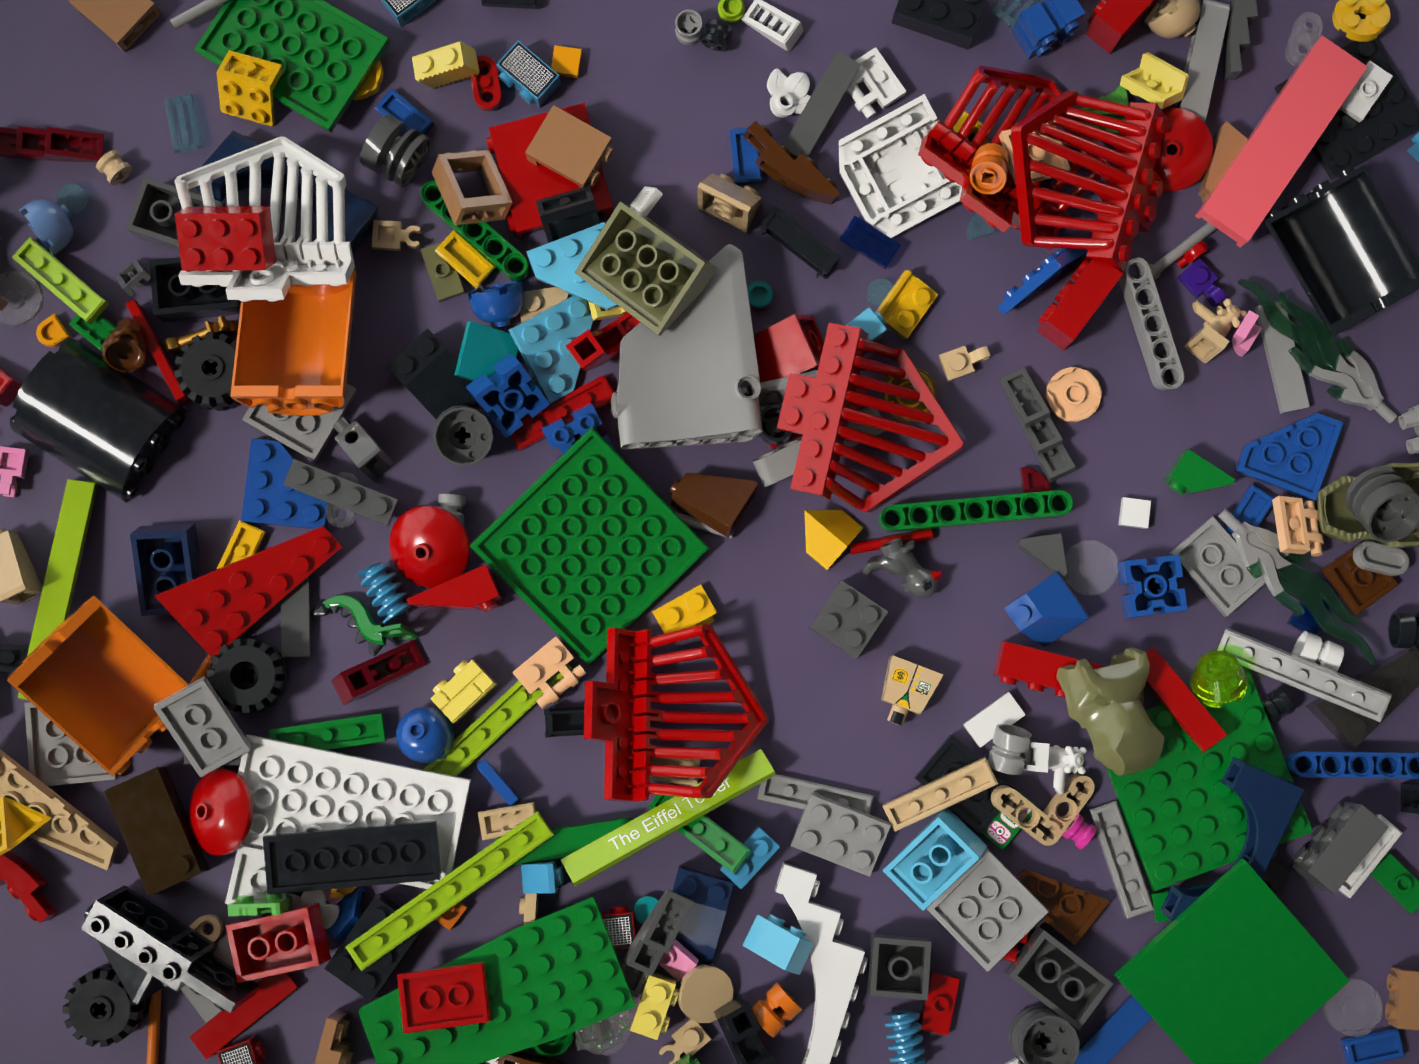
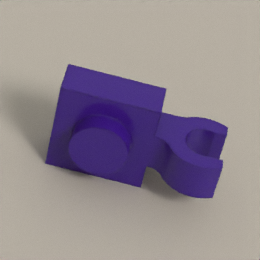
[1177,258,1227,307]

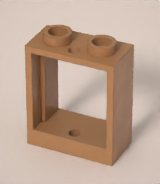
[432,150,513,225]

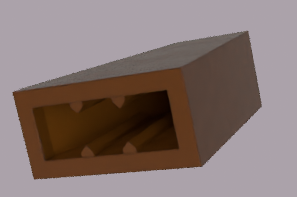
[669,473,758,538]

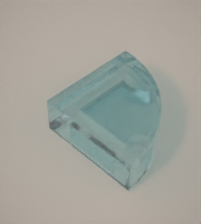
[966,213,995,241]

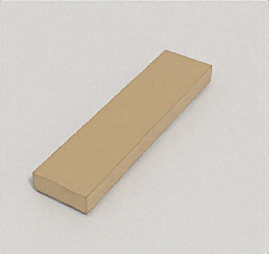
[882,757,998,832]

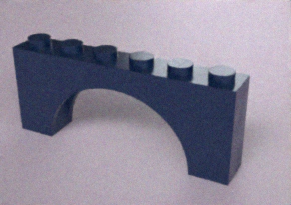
[196,130,378,254]
[1160,756,1304,921]

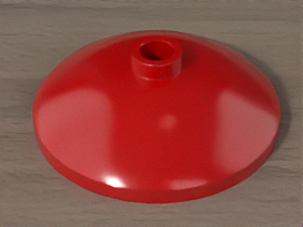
[1154,108,1213,192]
[389,505,471,588]
[188,769,253,855]

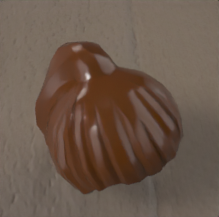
[102,317,148,372]

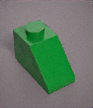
[1164,449,1236,495]

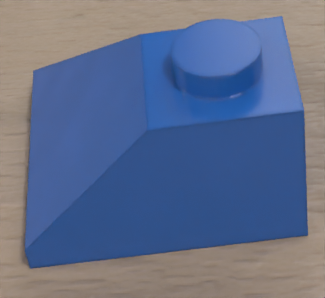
[1004,571,1090,647]

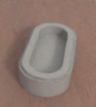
[1353,541,1410,576]

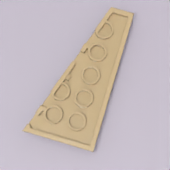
[0,749,119,871]

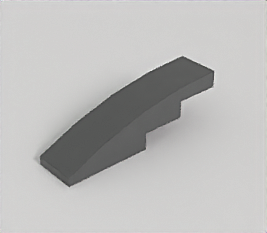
[1223,0,1258,81]
[1000,367,1076,483]
[620,889,693,998]

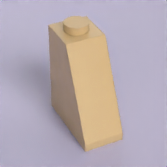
[0,529,43,605]

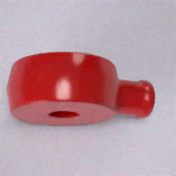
[1176,240,1209,269]

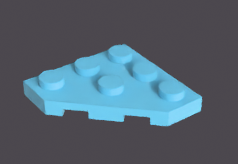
[526,222,620,311]
[509,295,593,404]

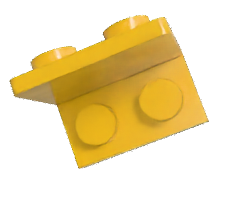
[216,50,282,126]

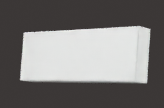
[1339,814,1402,898]

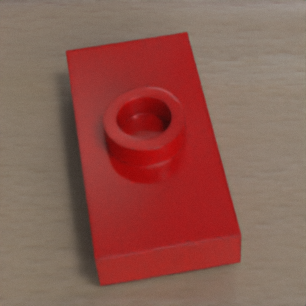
[920,972,960,1036]

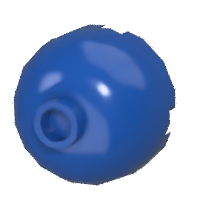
[467,281,524,327]
[396,707,455,764]

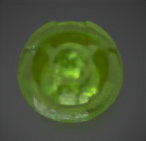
[1190,651,1248,708]

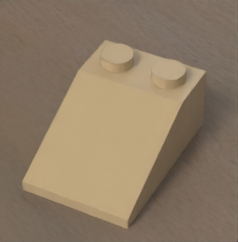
[698,173,762,233]

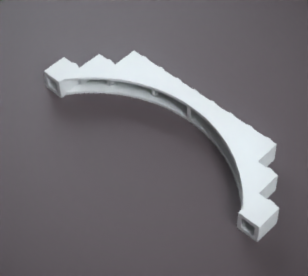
[775,862,868,1064]

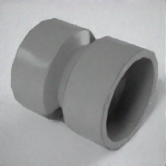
[987,724,1032,775]

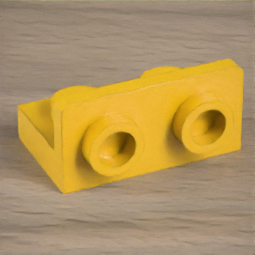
[652,584,717,643]

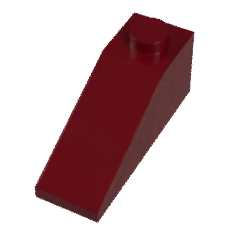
[331,640,426,706]

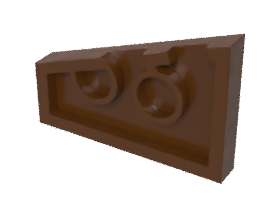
[1017,868,1110,945]

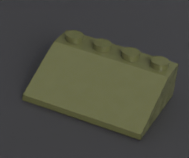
[575,201,718,336]

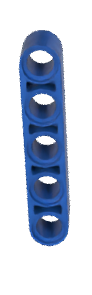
[1284,751,1419,779]

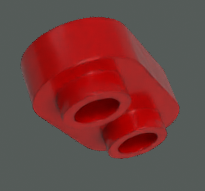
[470,55,502,111]

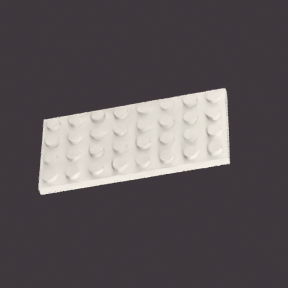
[236,734,471,889]

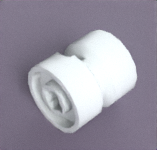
[1292,631,1344,672]

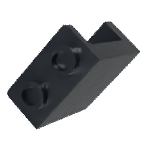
[536,186,600,243]

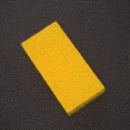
[435,230,495,289]

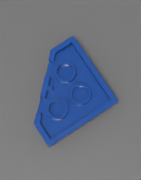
[997,248,1088,315]
[1234,413,1343,501]
[241,438,330,529]

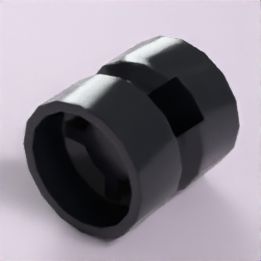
[759,405,793,446]
[1388,611,1419,649]

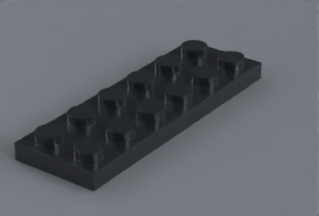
[263,820,442,895]

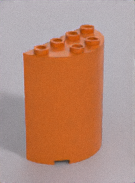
[230,269,356,416]
[7,596,189,776]

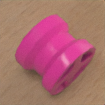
[1062,813,1097,850]

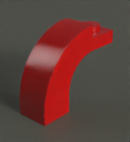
[566,312,640,370]

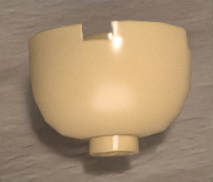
[1144,0,1201,39]

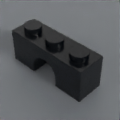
[714,998,777,1064]

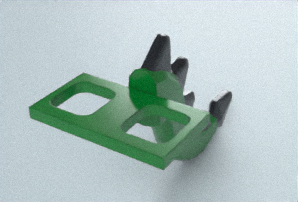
[311,595,420,656]

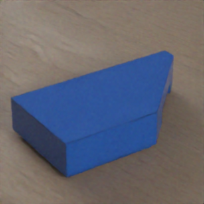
[477,759,521,805]
[328,886,366,942]

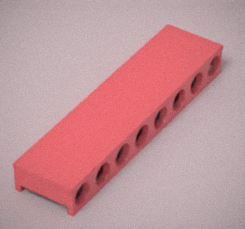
[1195,35,1368,248]

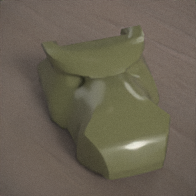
[1317,463,1419,548]
[1056,647,1164,776]

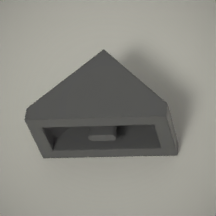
[1014,533,1067,578]

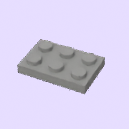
[1169,516,1266,617]
[153,676,251,777]
[791,792,891,877]

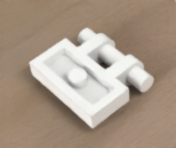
[847,47,906,119]

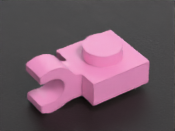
[0,446,29,498]

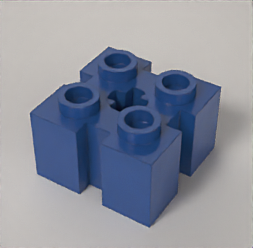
[1012,0,1085,59]
[466,353,550,438]
[541,403,616,460]
[1117,554,1188,619]

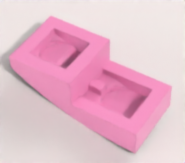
[1232,310,1262,357]

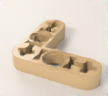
[991,773,1095,846]

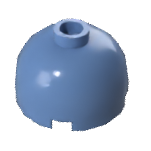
[18,198,74,255]

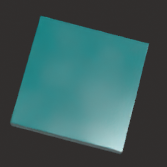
[454,321,518,381]

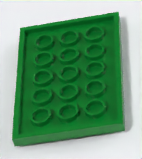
[194,0,390,133]

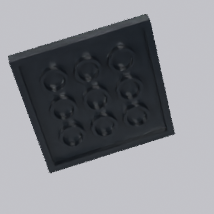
[1274,40,1419,180]

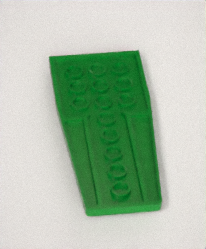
[359,897,637,1064]

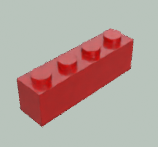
[993,641,1106,698]

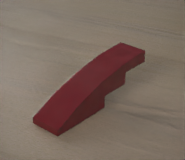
[0,126,104,162]

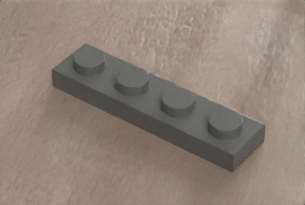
[283,459,399,526]

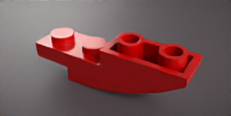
[0,851,58,923]

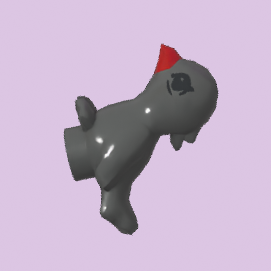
[862,538,943,598]

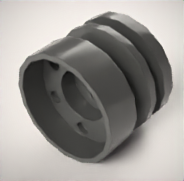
[360,114,432,189]
[432,405,493,466]
[1345,466,1419,542]
[1008,1006,1080,1064]

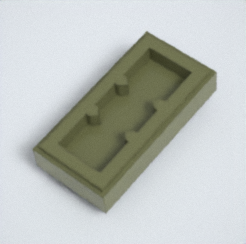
[420,242,465,303]

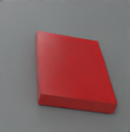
[397,962,491,1034]

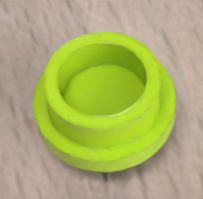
[718,0,745,23]

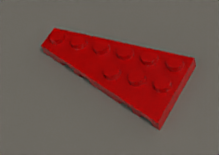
[155,525,342,657]

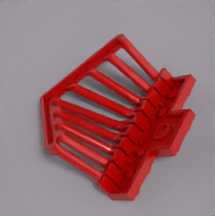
[918,65,1110,250]
[1011,91,1168,272]
[777,323,965,513]
[584,624,769,802]

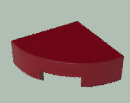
[1020,467,1052,493]

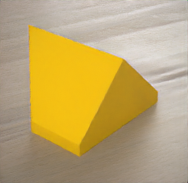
[804,510,863,570]
[0,796,52,856]

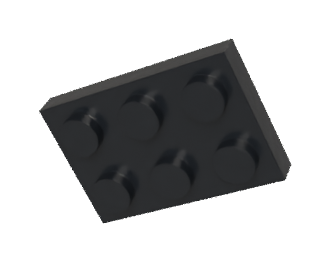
[914,735,1014,834]

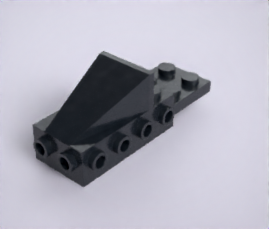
[81,885,260,1013]

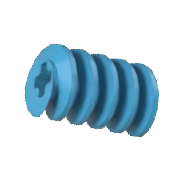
[356,562,411,625]
[884,1010,927,1064]

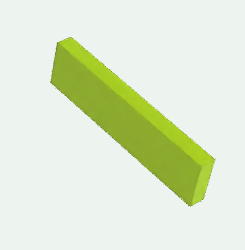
[12,237,109,325]

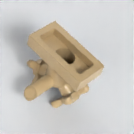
[1184,298,1247,364]

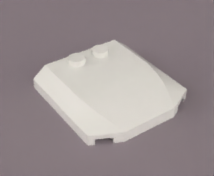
[839,94,962,239]

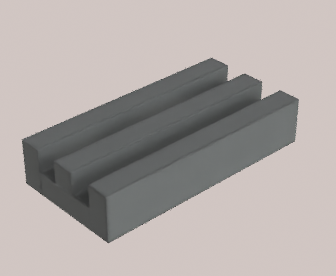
[115,258,151,297]

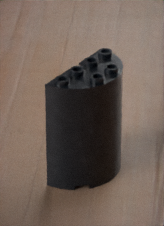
[1264,165,1419,337]
[10,339,187,503]

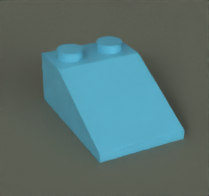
[882,807,987,911]

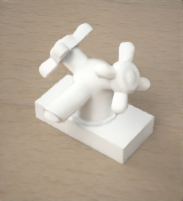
[1023,742,1087,795]

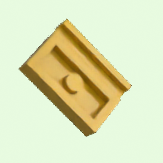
[876,270,938,339]

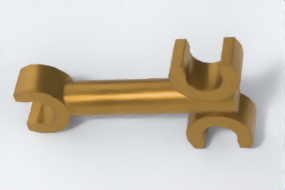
[162,316,238,354]

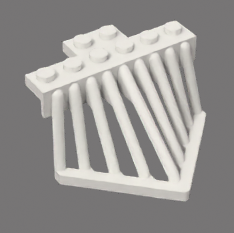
[174,136,355,302]

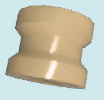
[96,150,132,185]

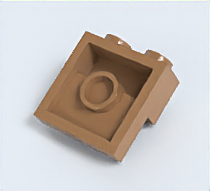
[314,1009,354,1064]

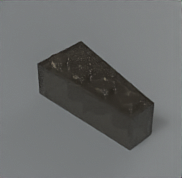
[1306,648,1419,747]

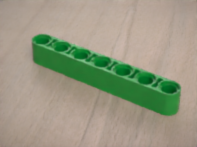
[878,490,1073,533]

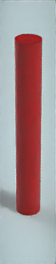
[849,529,933,555]

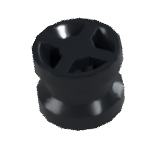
[700,19,733,51]
[1260,688,1295,724]

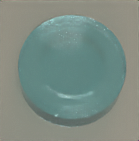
[57,184,87,213]
[866,279,893,308]

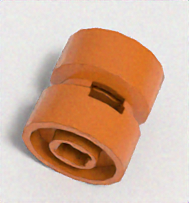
[970,143,1010,194]
[751,982,803,1038]

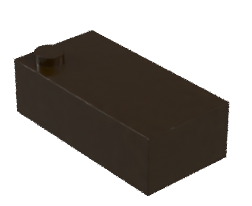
[104,766,210,897]

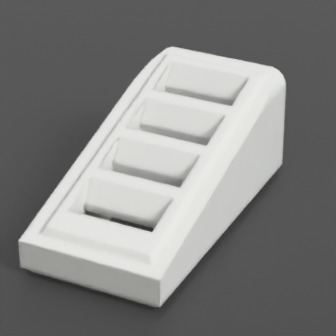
[742,0,804,52]

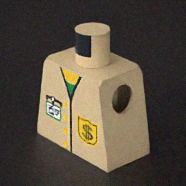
[881,655,943,726]

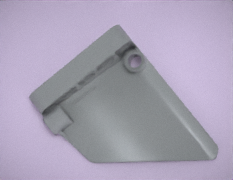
[611,244,763,449]

